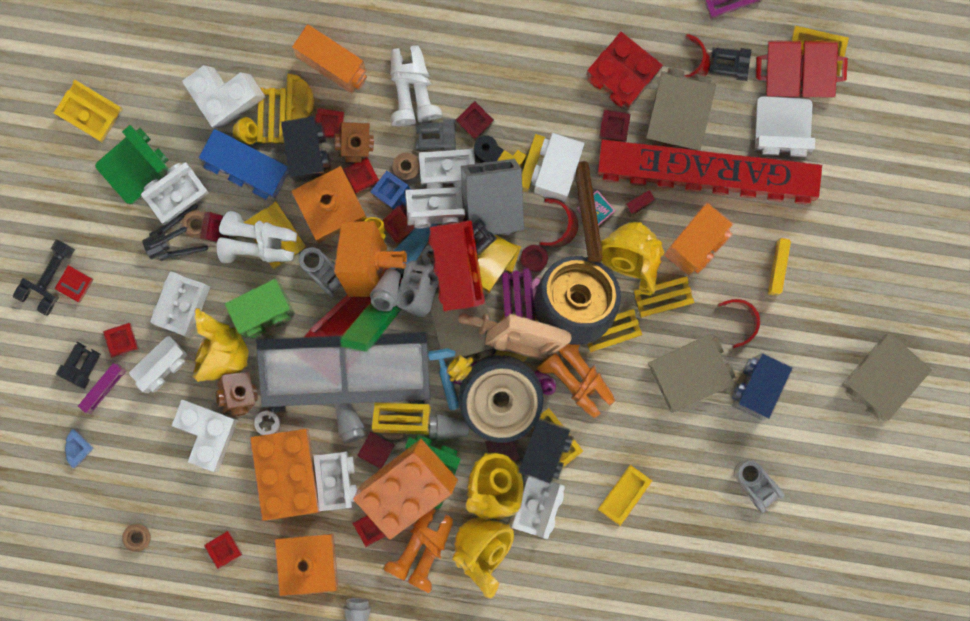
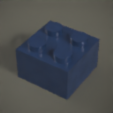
[731,353,793,420]

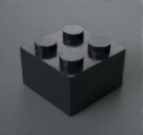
[281,116,331,183]
[519,418,574,484]

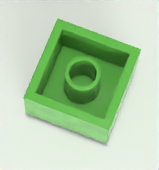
[225,279,295,339]

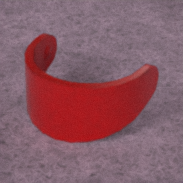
[684,34,711,78]
[539,199,579,248]
[717,299,760,349]

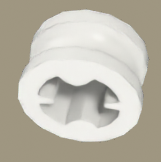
[254,411,281,435]

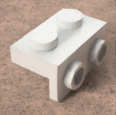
[419,149,475,189]
[141,162,209,225]
[405,187,465,228]
[150,271,210,338]
[129,336,188,393]
[314,452,357,511]
[508,475,565,539]

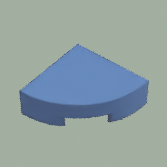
[65,429,94,468]

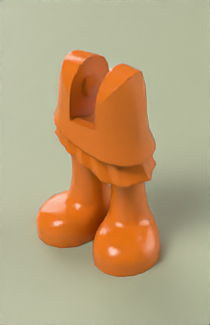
[536,344,615,419]
[382,508,453,594]

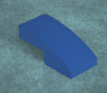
[371,170,412,210]

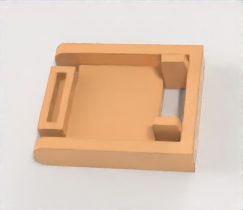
[485,314,571,361]

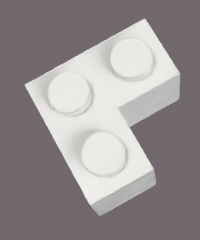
[182,65,265,128]
[531,133,585,203]
[172,400,238,472]

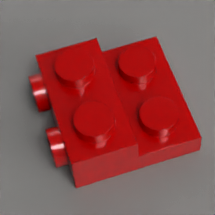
[586,31,663,109]

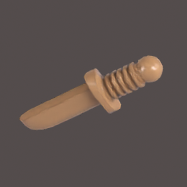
[458,313,498,335]

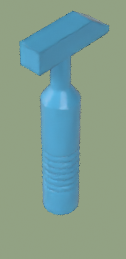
[428,348,459,410]

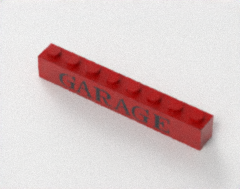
[597,140,823,205]

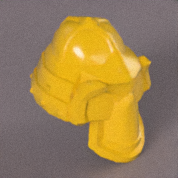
[601,222,665,296]
[193,308,249,382]
[466,453,523,520]
[452,518,514,598]

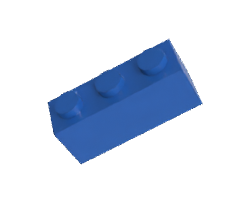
[199,129,289,200]

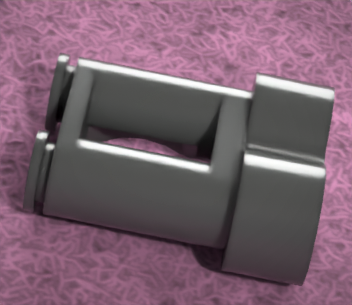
[416,119,456,151]

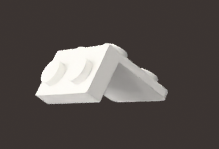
[755,97,815,157]

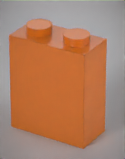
[292,24,367,94]

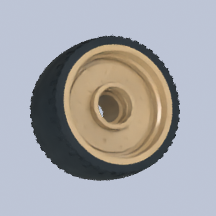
[459,355,543,443]

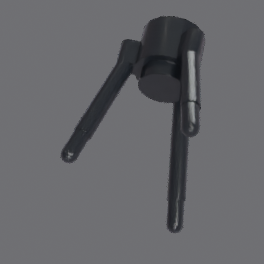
[142,204,208,261]

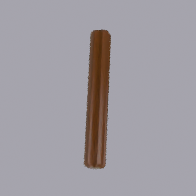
[575,161,603,263]

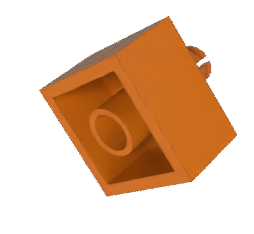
[291,166,367,244]
[334,222,407,297]
[275,533,338,596]

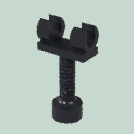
[13,239,76,316]

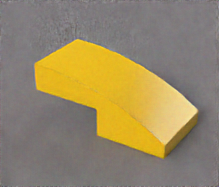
[478,234,519,293]

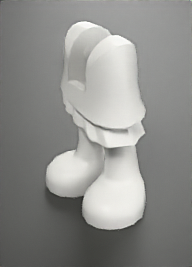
[390,45,442,126]
[217,211,297,263]

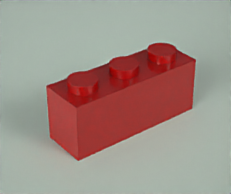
[429,220,485,311]

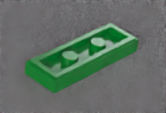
[341,303,402,352]

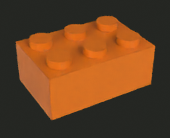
[664,203,733,276]
[250,429,321,521]
[353,439,458,540]

